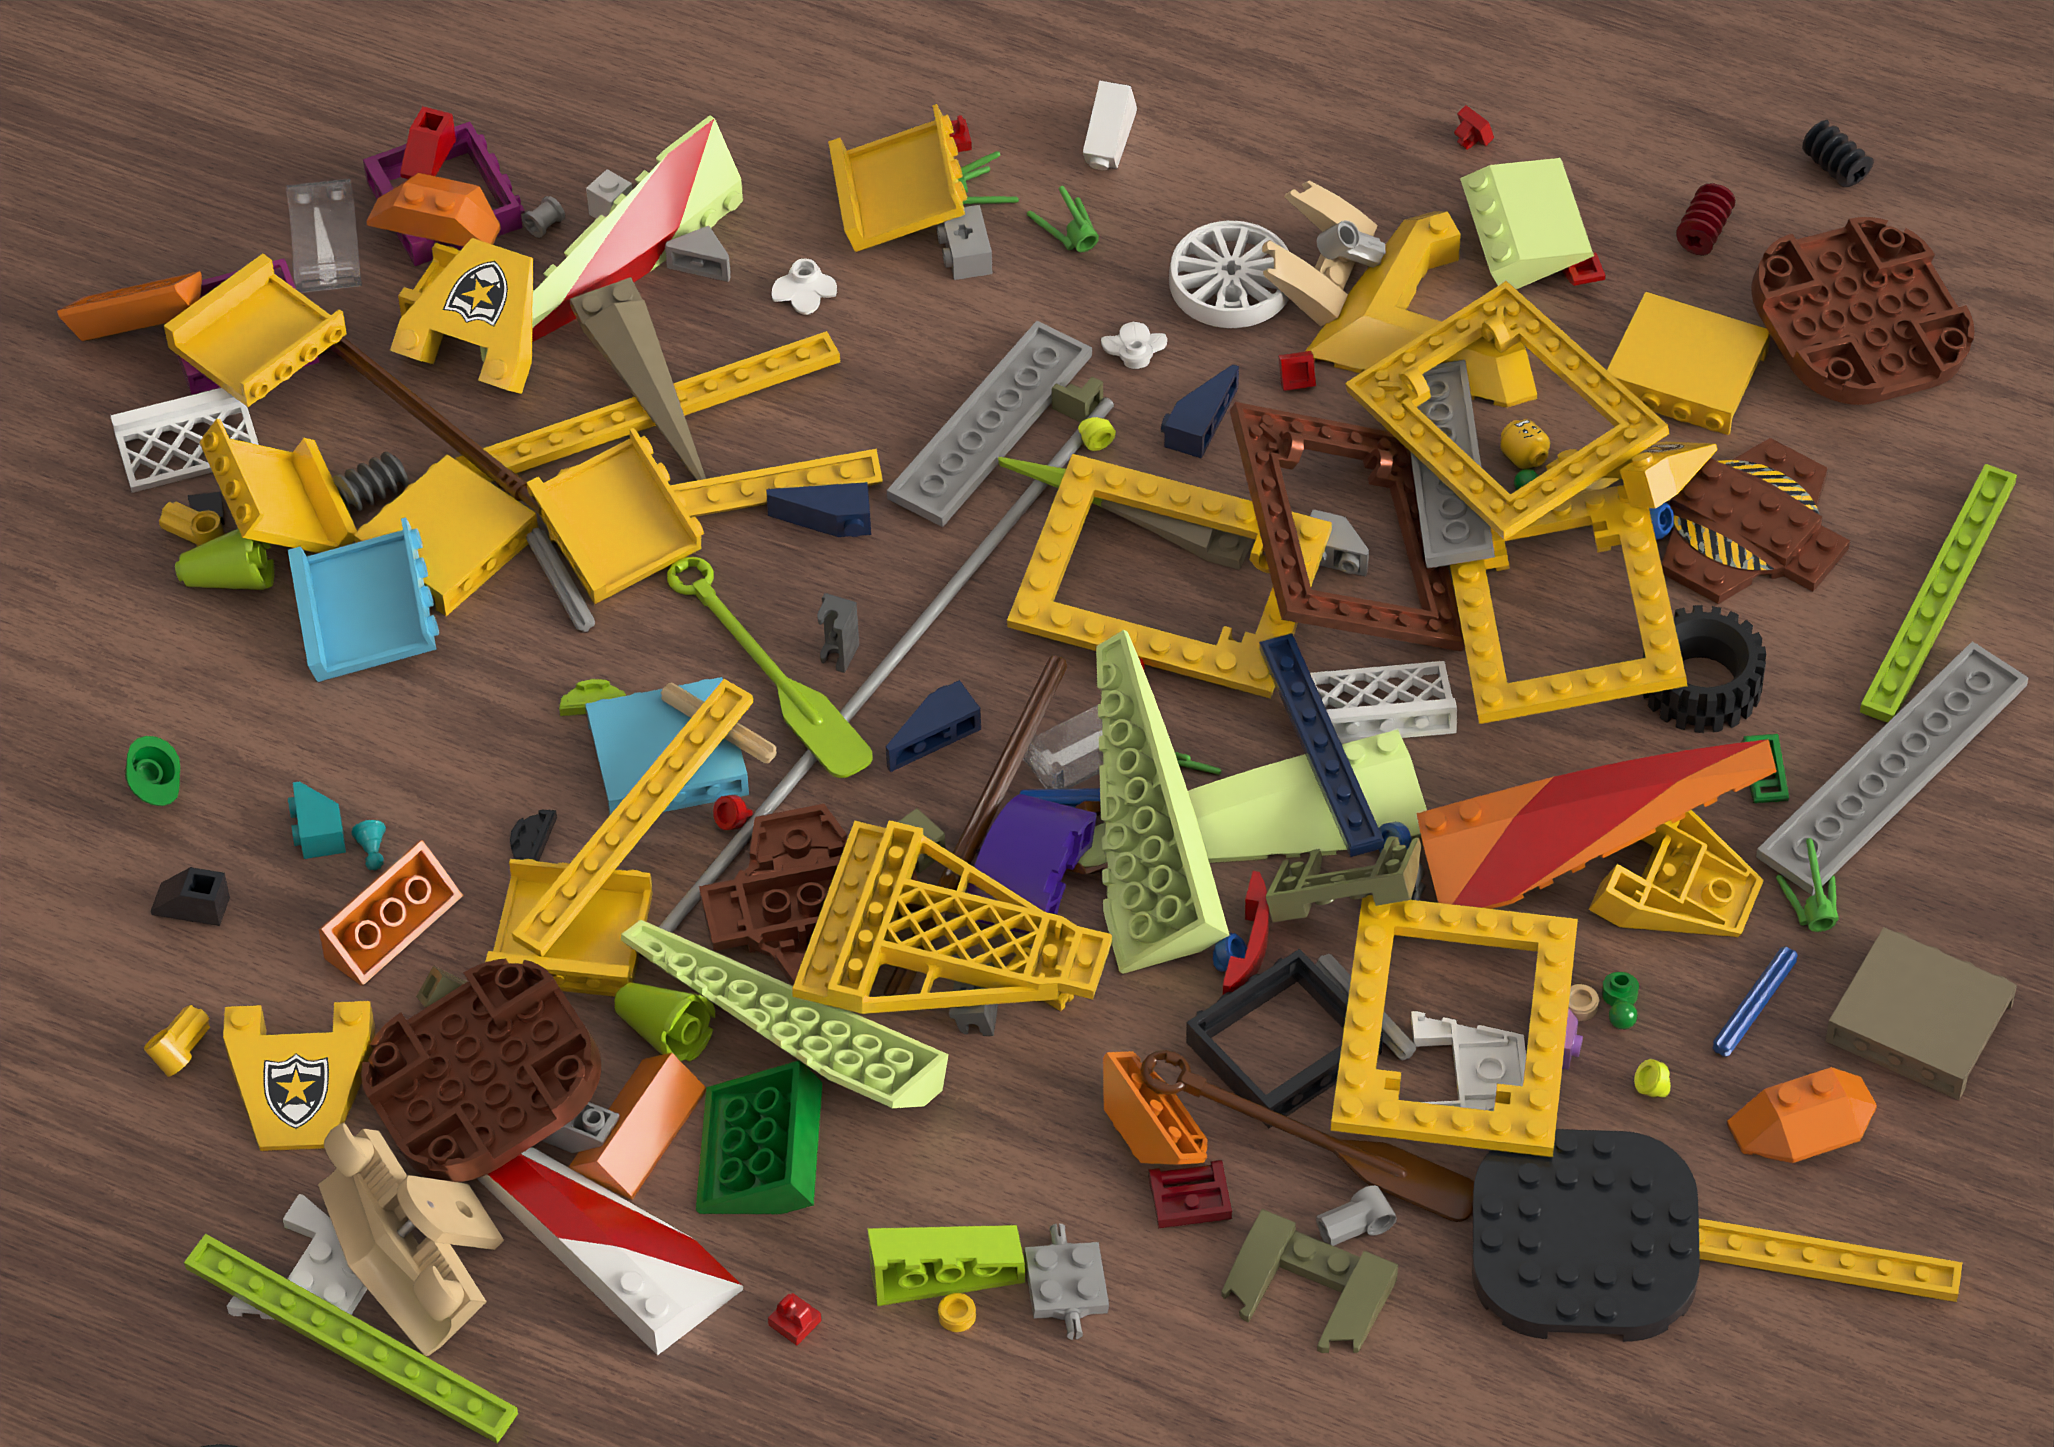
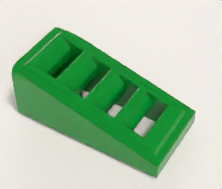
[1741,734,1789,803]

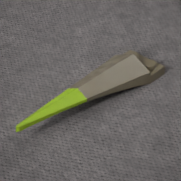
[998,457,1254,570]

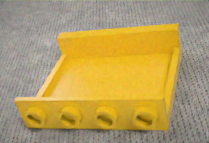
[828,104,967,252]
[164,253,347,407]
[1607,292,1770,435]
[199,419,358,553]
[527,427,704,605]
[354,454,538,616]
[485,859,653,997]

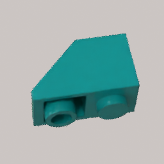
[288,781,346,859]

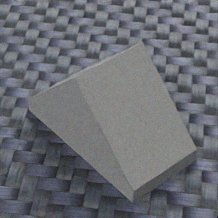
[665,225,731,282]

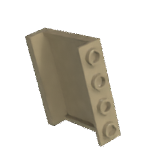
[1825,927,2017,1100]

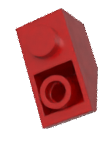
[400,106,456,179]

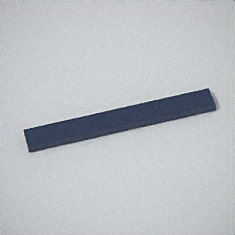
[1259,633,1384,857]

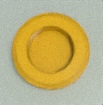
[938,1293,976,1332]

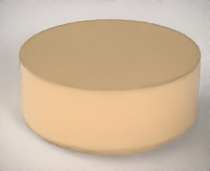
[1569,984,1599,1021]

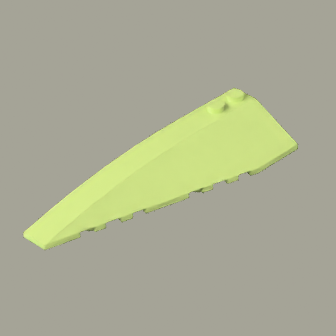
[1078,729,1427,868]

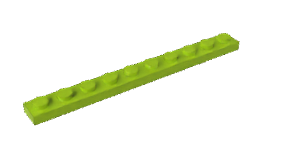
[1860,464,2017,723]
[184,1233,518,1444]

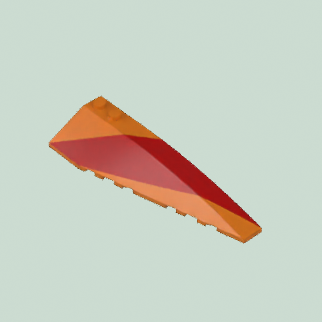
[1416,739,1777,909]

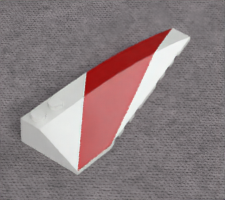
[477,1147,743,1355]

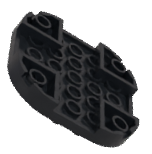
[1472,1129,1700,1342]

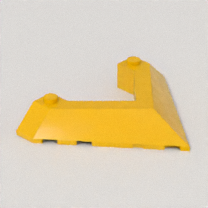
[1305,211,1537,408]

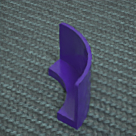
[967,794,1097,934]

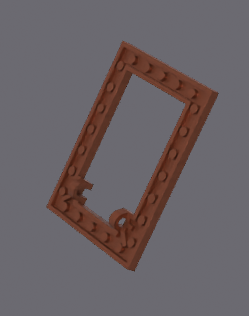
[1229,402,1465,652]

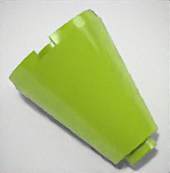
[175,528,274,590]
[614,982,715,1062]

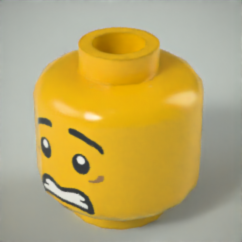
[1500,419,1550,469]

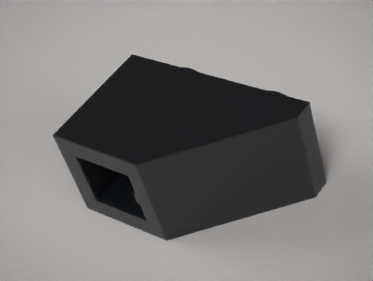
[151,867,230,926]

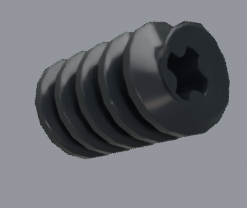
[1802,120,1874,187]

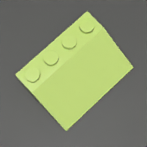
[1460,158,1594,289]

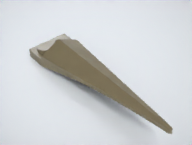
[570,277,706,481]

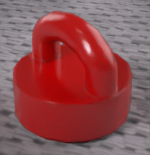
[713,795,753,830]

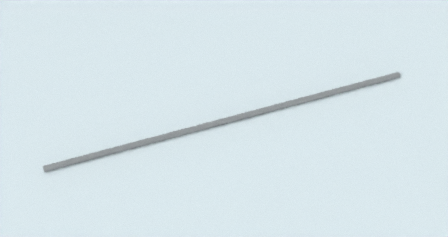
[659,398,1114,933]

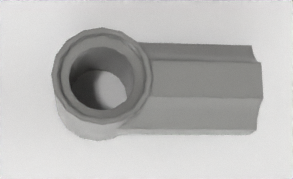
[1317,220,1385,268]
[1316,1186,1397,1246]

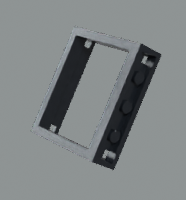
[1186,949,1383,1129]

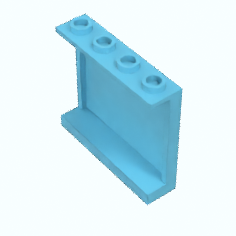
[288,517,439,682]
[586,677,749,815]

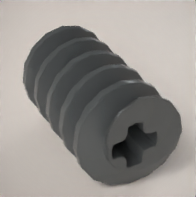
[333,452,410,514]

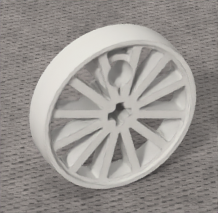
[1169,221,1289,328]

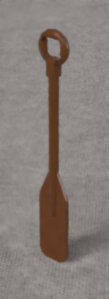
[1140,1050,1474,1222]

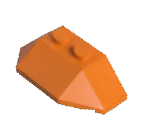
[366,173,501,247]
[1103,1051,1208,1165]
[1727,1067,1877,1163]

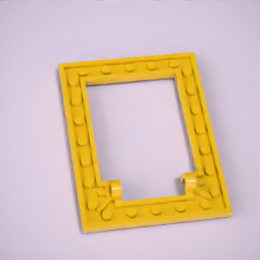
[1345,281,1669,540]
[1007,454,1332,699]
[1450,485,1687,724]
[1331,895,1578,1157]

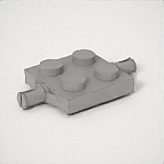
[1024,1223,1109,1340]

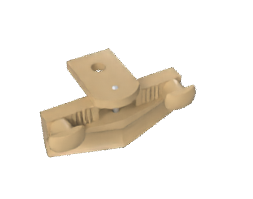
[318,1123,504,1356]

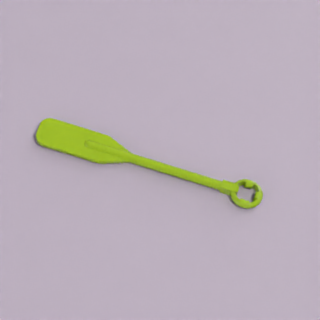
[667,557,873,778]

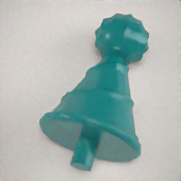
[351,820,386,871]

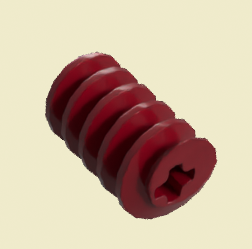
[1676,183,1736,256]

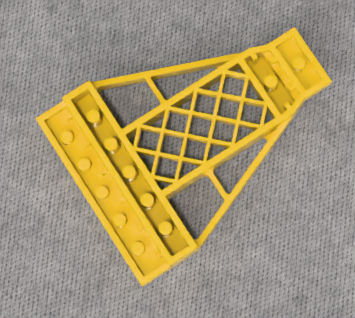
[792,820,1112,1014]

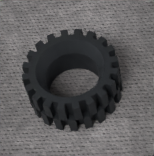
[1642,605,1766,733]

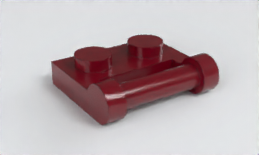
[1148,1160,1232,1229]

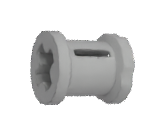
[522,196,565,238]

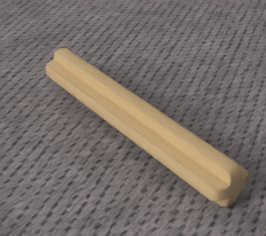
[661,682,777,763]

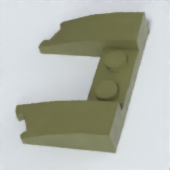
[1266,837,1421,922]
[1222,1209,1398,1353]

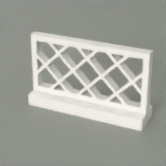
[111,388,259,493]
[1310,661,1457,743]

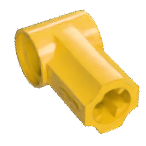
[159,501,225,546]
[144,1005,210,1077]

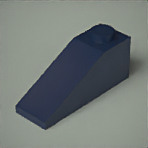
[1161,364,1239,459]
[766,482,871,537]
[886,680,981,772]

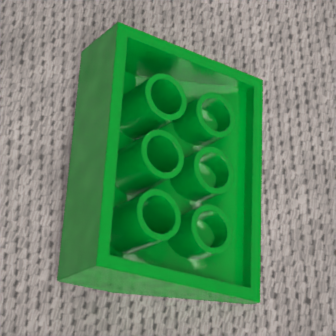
[696,1060,823,1214]

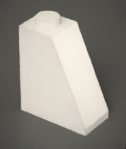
[1083,81,1137,170]

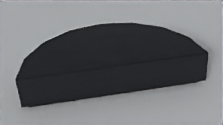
[510,809,557,862]

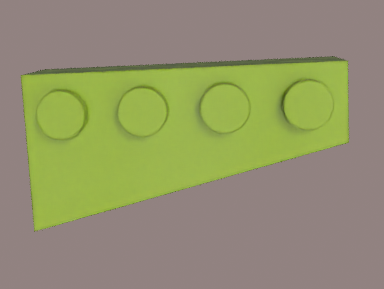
[867,1225,1025,1306]

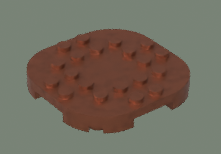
[1751,217,1975,405]
[361,958,601,1182]

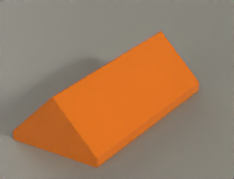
[57,271,202,341]
[319,840,463,985]
[568,1053,706,1200]

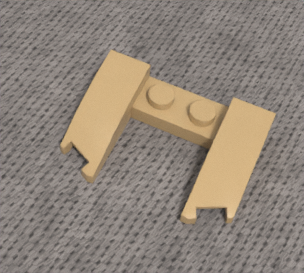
[1262,180,1378,327]

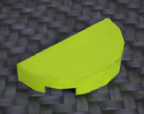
[559,679,626,716]

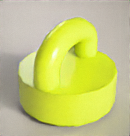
[1078,417,1116,451]
[1634,1059,1671,1098]

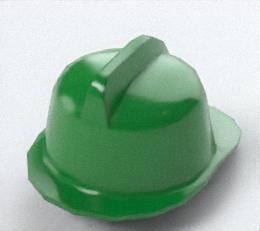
[124,736,180,806]

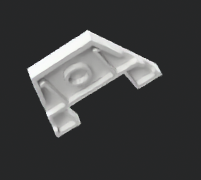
[1411,1011,1526,1111]
[227,1194,367,1320]

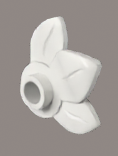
[772,259,837,315]
[1101,322,1167,369]

